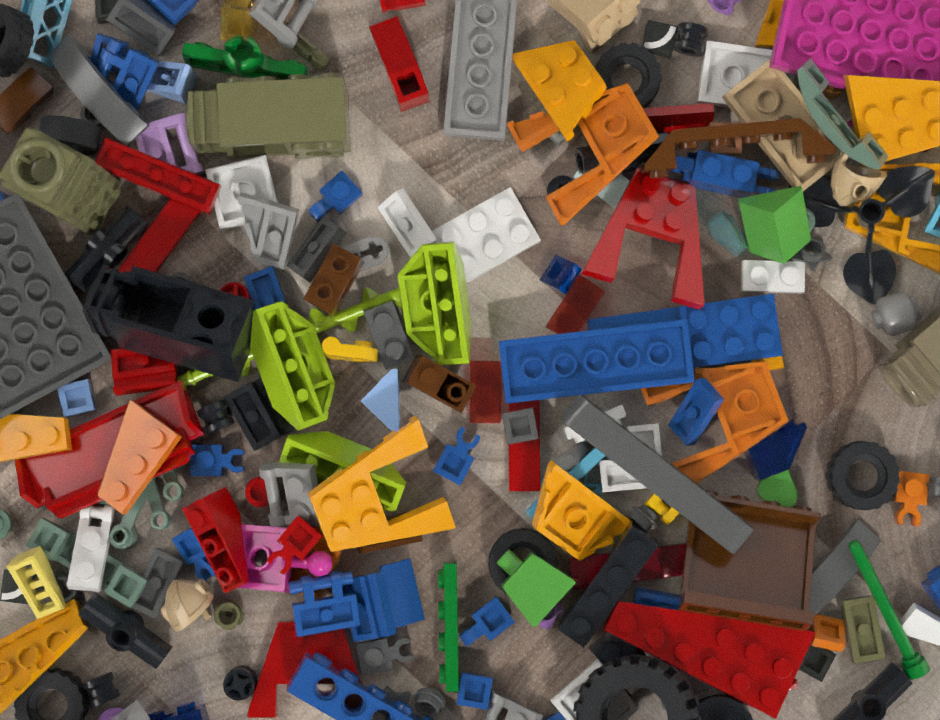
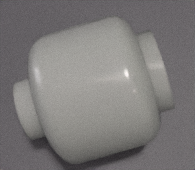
[871,292,922,336]

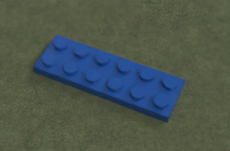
[587,293,783,368]
[499,319,695,404]

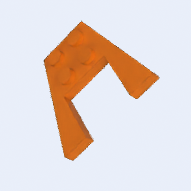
[506,83,659,226]
[641,361,789,484]

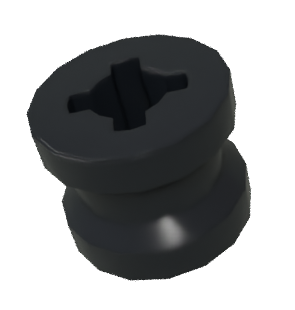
[673,22,708,57]
[197,400,235,435]
[223,665,258,701]
[81,672,120,708]

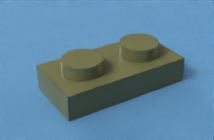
[840,595,886,664]

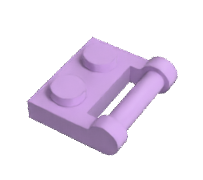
[136,113,204,175]

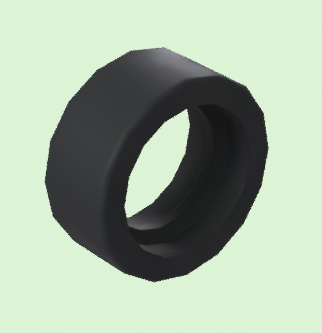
[39,115,101,155]

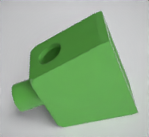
[496,549,576,628]

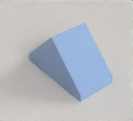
[147,61,199,105]
[361,369,400,432]

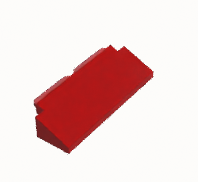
[15,380,205,518]

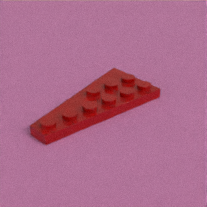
[603,601,816,719]

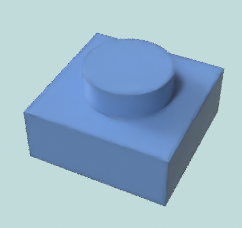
[58,379,97,417]

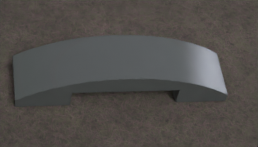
[49,34,150,147]
[809,519,881,617]

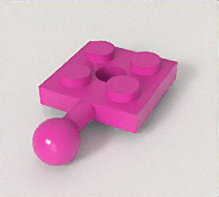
[238,524,332,593]

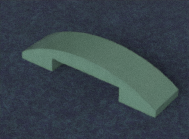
[797,58,889,170]
[26,518,148,608]

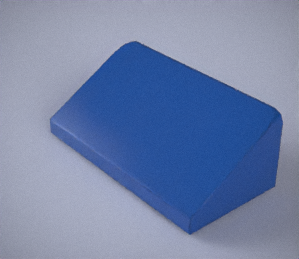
[379,558,425,628]

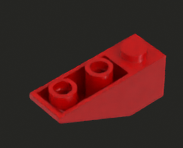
[369,16,430,112]
[182,487,249,593]

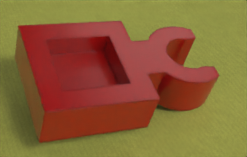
[267,516,322,575]

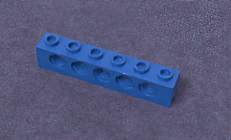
[287,652,434,720]

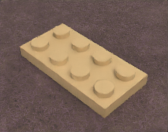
[722,58,842,191]

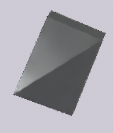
[106,0,176,55]

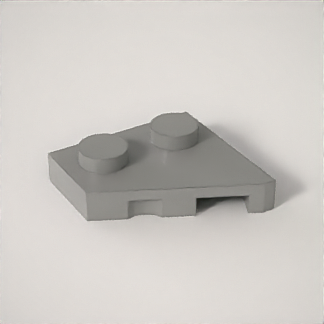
[238,192,299,270]

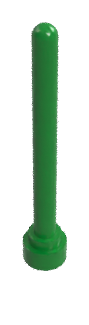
[848,540,930,680]

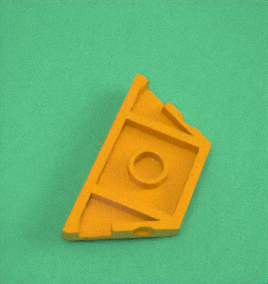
[512,40,607,142]
[532,460,633,561]

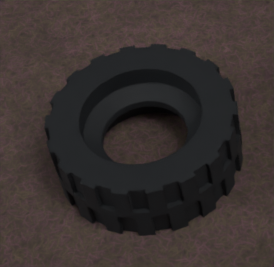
[0,3,34,78]
[595,43,662,108]
[826,441,900,510]
[488,528,558,595]
[14,668,89,720]

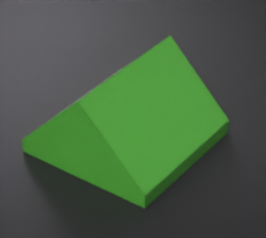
[738,186,811,264]

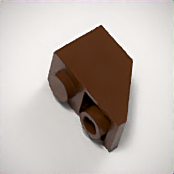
[402,354,476,413]

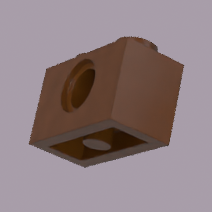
[303,243,364,317]

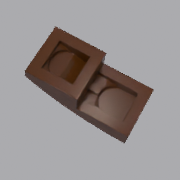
[0,67,53,135]

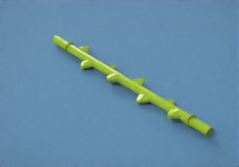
[177,287,403,386]

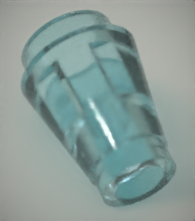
[705,210,749,257]

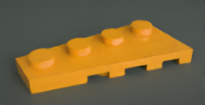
[0,414,72,463]

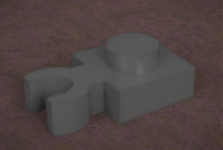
[356,637,414,676]

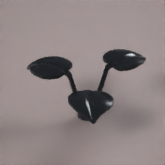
[788,166,935,305]

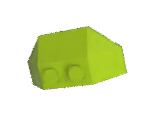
[398,241,471,365]
[250,301,335,431]
[279,431,406,511]

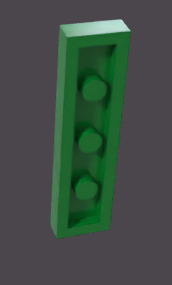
[438,561,459,692]

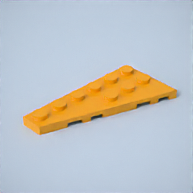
[843,75,940,167]
[0,599,89,714]

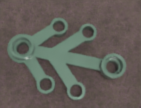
[99,469,185,549]

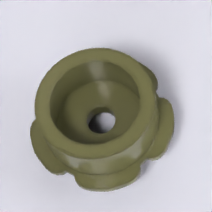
[214,599,245,630]

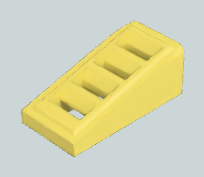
[6,546,66,619]

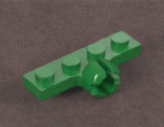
[182,35,308,80]

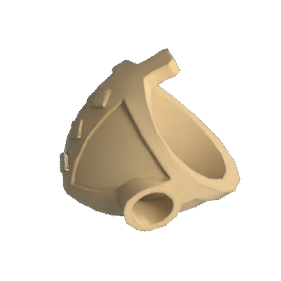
[830,152,887,206]
[161,579,215,632]

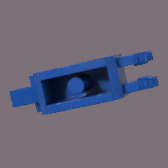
[672,150,781,198]

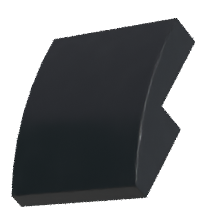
[224,377,296,451]

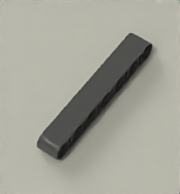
[561,394,755,554]

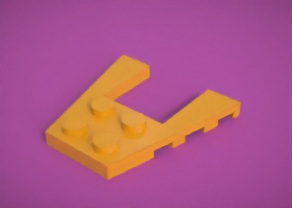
[843,163,940,274]
[307,416,456,552]

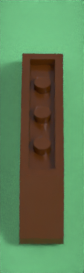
[641,118,835,178]

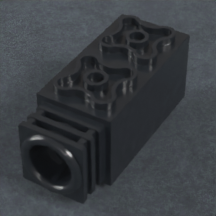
[83,265,256,382]

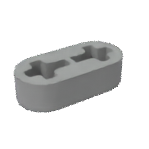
[341,236,389,272]

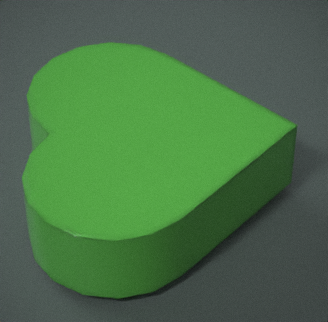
[756,469,798,508]

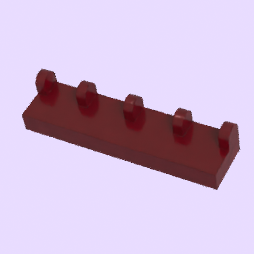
[568,543,686,590]

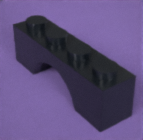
[558,521,659,648]

